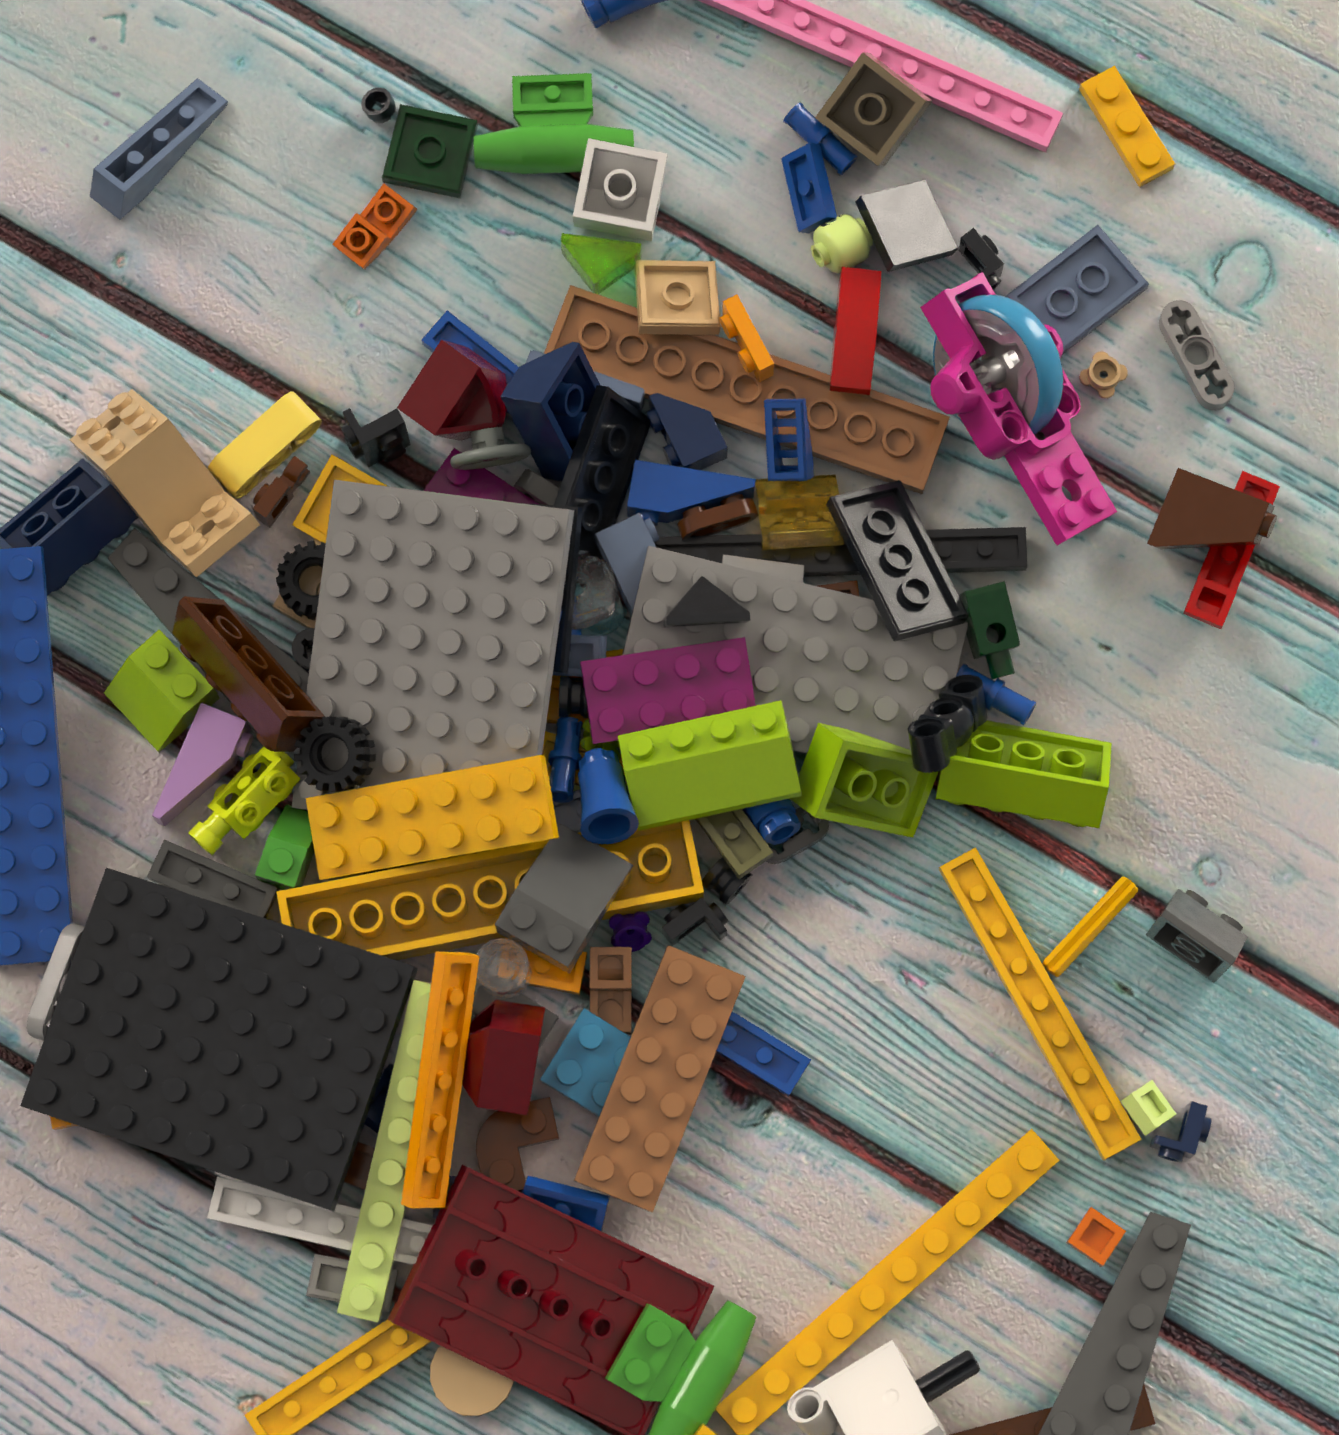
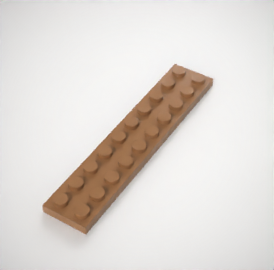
[544,285,950,494]

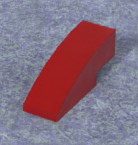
[829,267,882,395]

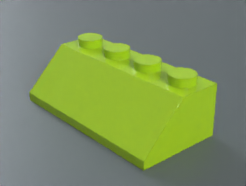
[618,700,802,831]
[936,720,1112,828]

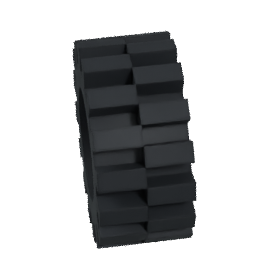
[276,541,326,620]
[294,717,376,792]

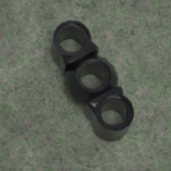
[908,675,988,773]

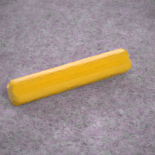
[1042,876,1138,977]

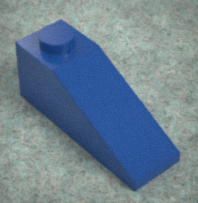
[627,460,756,526]

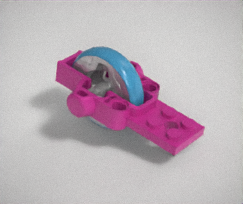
[920,272,1117,546]

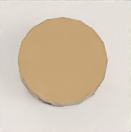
[430,1346,514,1416]

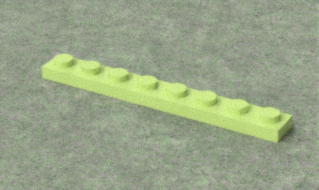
[337,980,431,1322]

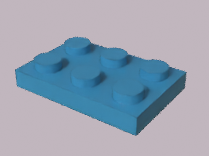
[540,1008,631,1117]

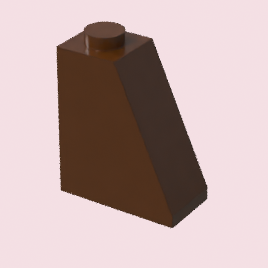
[1147,468,1277,549]

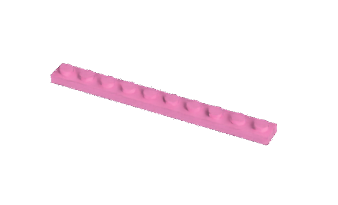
[698,0,1063,153]

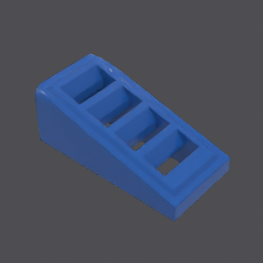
[764,398,814,481]

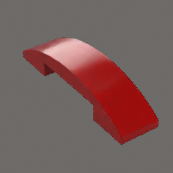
[1183,471,1280,629]

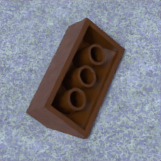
[172,596,325,752]

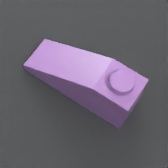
[152,703,253,826]

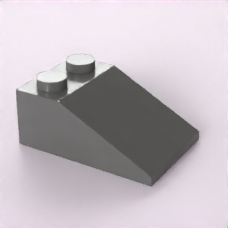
[495,824,633,974]
[1146,889,1248,983]

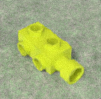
[188,746,301,855]

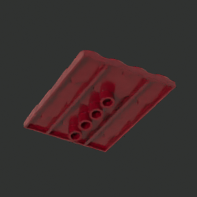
[387,1165,715,1435]

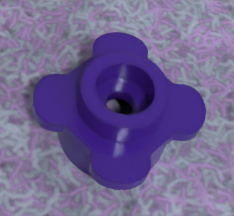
[609,911,652,952]

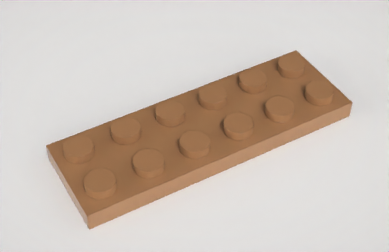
[574,945,746,1213]

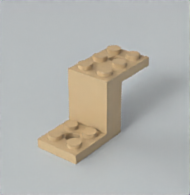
[70,389,260,578]

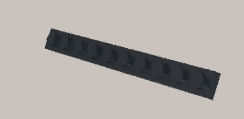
[655,527,1028,577]

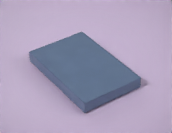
[1005,225,1149,355]

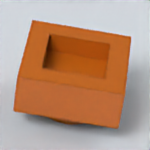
[1066,1207,1126,1267]

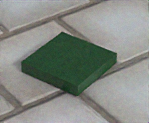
[382,104,478,198]

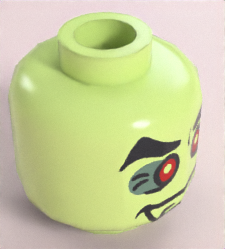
[811,214,873,274]

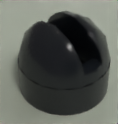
[361,87,396,123]

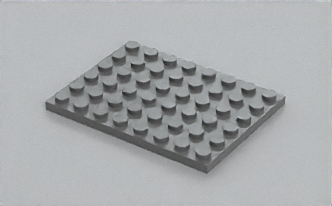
[292,480,574,810]

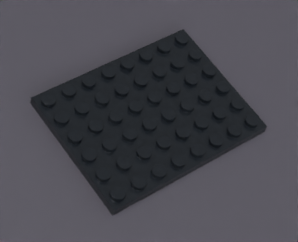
[20,868,418,1211]

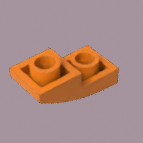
[332,183,418,269]

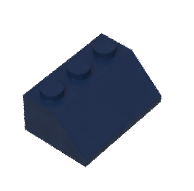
[500,342,601,481]
[0,458,139,596]

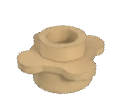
[1079,351,1128,399]

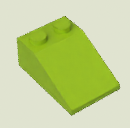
[790,723,938,838]

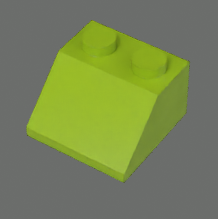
[104,629,220,753]

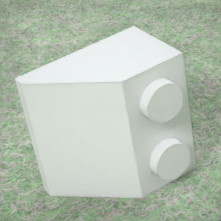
[573,138,667,242]

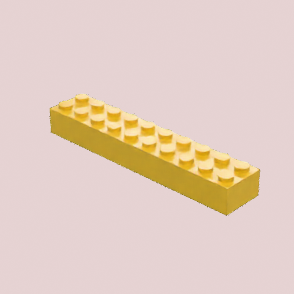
[276,820,704,960]

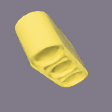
[208,391,322,499]

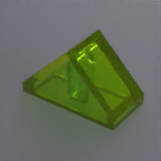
[561,233,642,295]

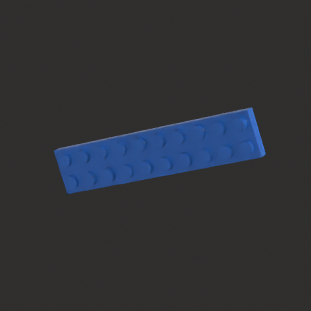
[0,546,73,965]

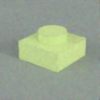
[1121,1080,1176,1136]

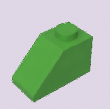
[255,805,314,890]

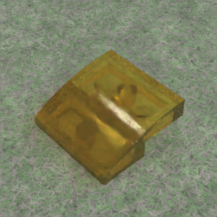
[755,474,844,550]

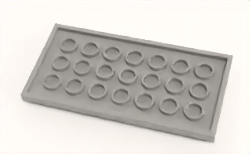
[622,546,968,754]

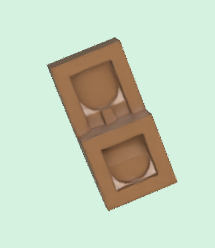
[590,947,632,1034]

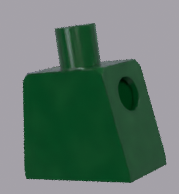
[959,581,1020,680]

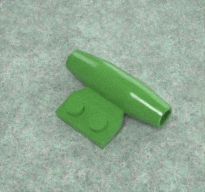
[474,73,634,174]
[605,1300,757,1435]

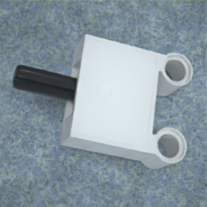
[787,1340,980,1435]

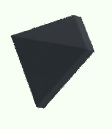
[663,576,750,627]

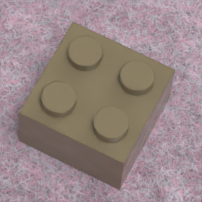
[815,52,932,166]

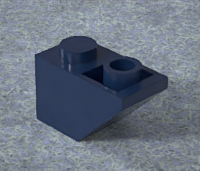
[645,393,728,470]

